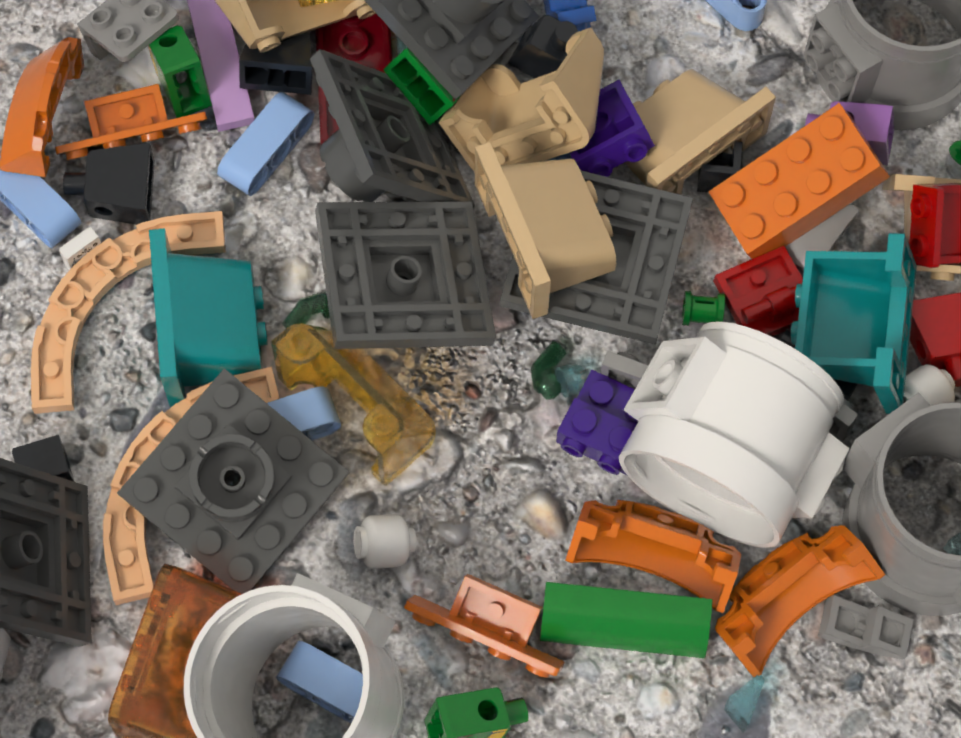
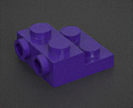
[570,79,655,177]
[556,370,638,475]

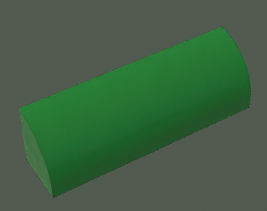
[540,582,713,658]

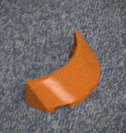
[0,37,84,177]
[565,500,742,613]
[715,525,885,680]

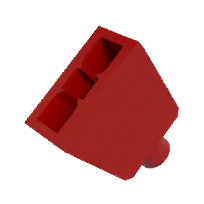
[910,292,961,387]

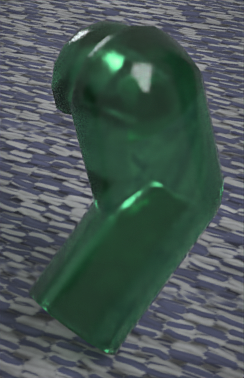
[530,341,567,400]

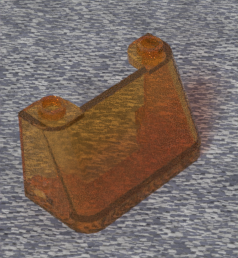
[108,564,241,738]

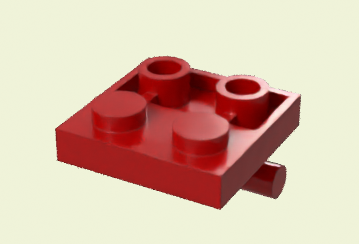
[713,245,803,337]

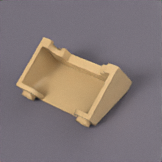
[214,0,376,53]
[438,27,604,172]

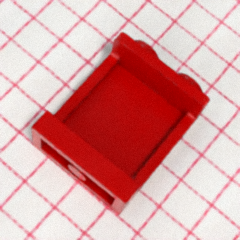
[908,183,961,268]

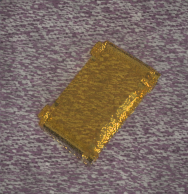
[271,323,436,487]

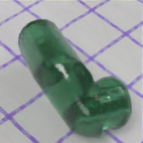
[282,291,330,335]

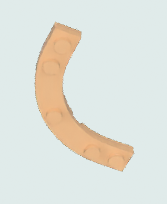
[31,211,226,414]
[103,367,280,605]

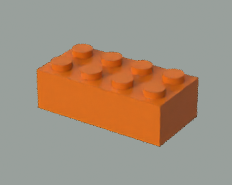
[708,103,890,259]

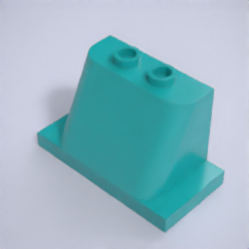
[149,228,268,407]
[791,233,917,414]

